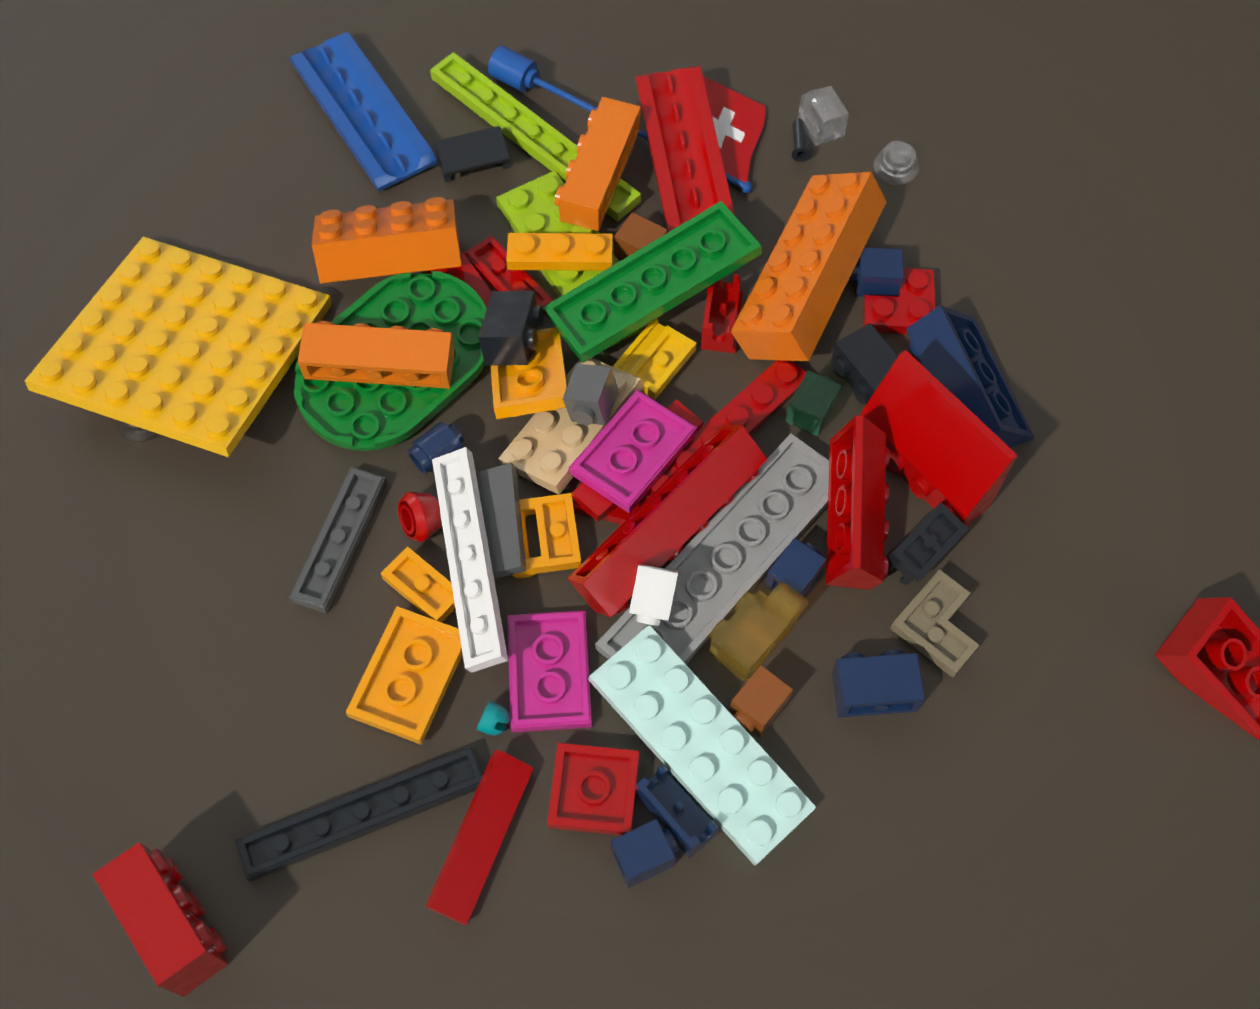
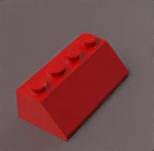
[826,415,890,590]

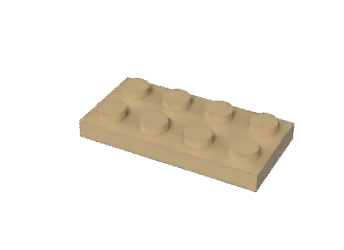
[498,358,644,495]

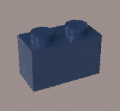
[832,650,925,718]

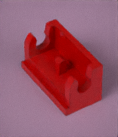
[700,274,743,353]

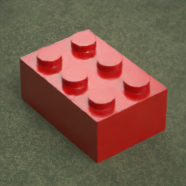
[92,842,229,997]

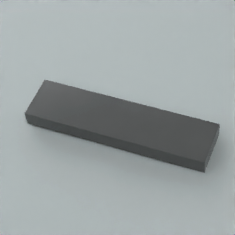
[289,467,387,614]

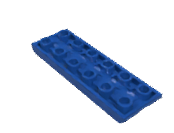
[289,31,437,192]

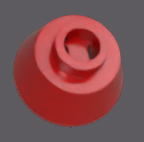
[398,492,442,542]

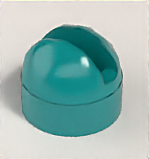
[476,700,510,736]

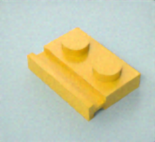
[612,319,696,400]

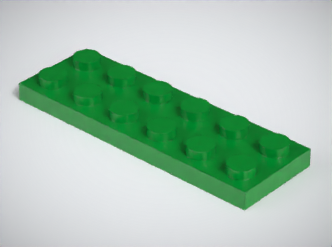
[543,201,762,363]

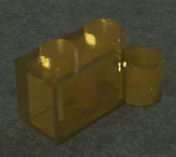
[709,581,808,683]

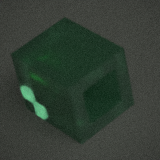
[785,370,841,437]

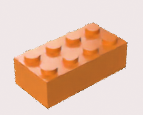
[312,197,461,284]

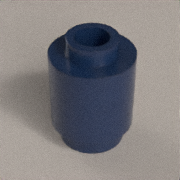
[407,422,464,475]

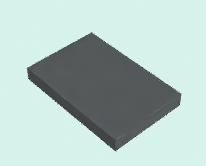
[449,463,526,582]

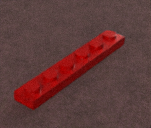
[642,360,811,502]

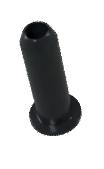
[791,118,811,162]

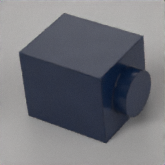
[849,247,903,297]
[765,538,826,608]
[610,819,678,888]

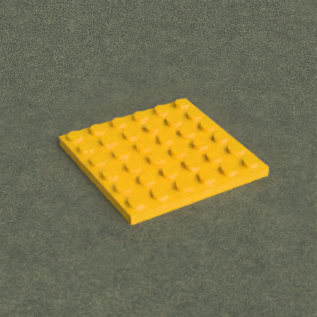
[25,237,332,457]

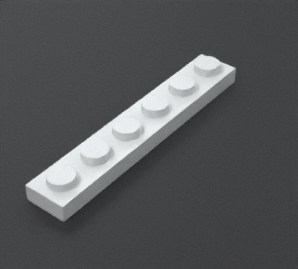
[432,447,508,672]

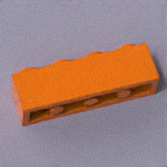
[555,97,641,231]
[297,321,455,389]

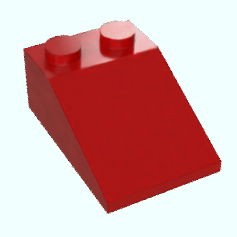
[1155,597,1260,739]

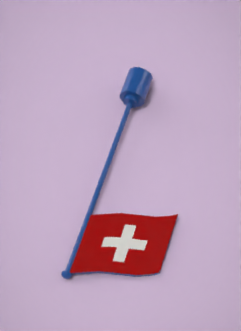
[488,45,766,194]

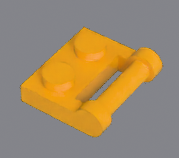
[513,493,581,579]

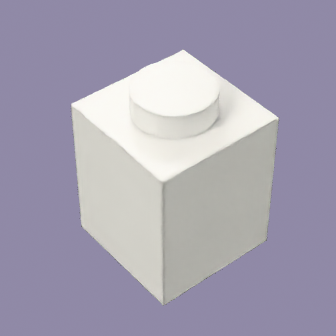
[629,564,678,626]

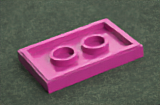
[569,390,697,514]
[507,611,592,733]

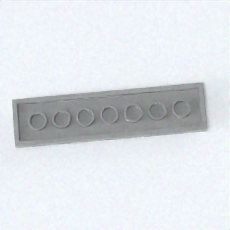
[595,433,829,664]

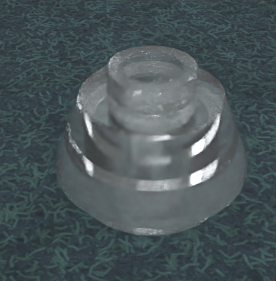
[873,141,919,185]

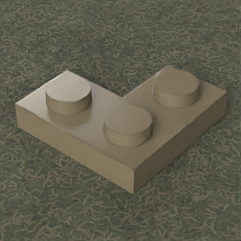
[890,569,980,678]

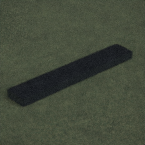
[235,746,483,882]

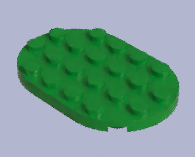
[293,271,487,451]

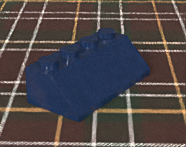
[906,305,1035,447]

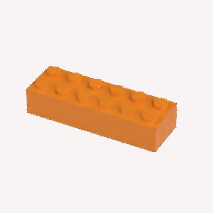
[731,172,887,361]

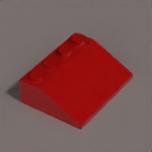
[860,350,1018,527]

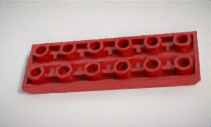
[635,65,735,232]

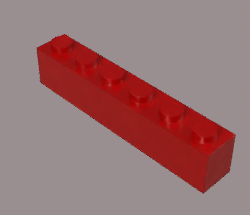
[567,424,768,618]

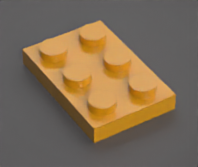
[491,327,567,419]
[345,606,463,745]

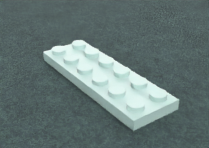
[588,625,816,866]

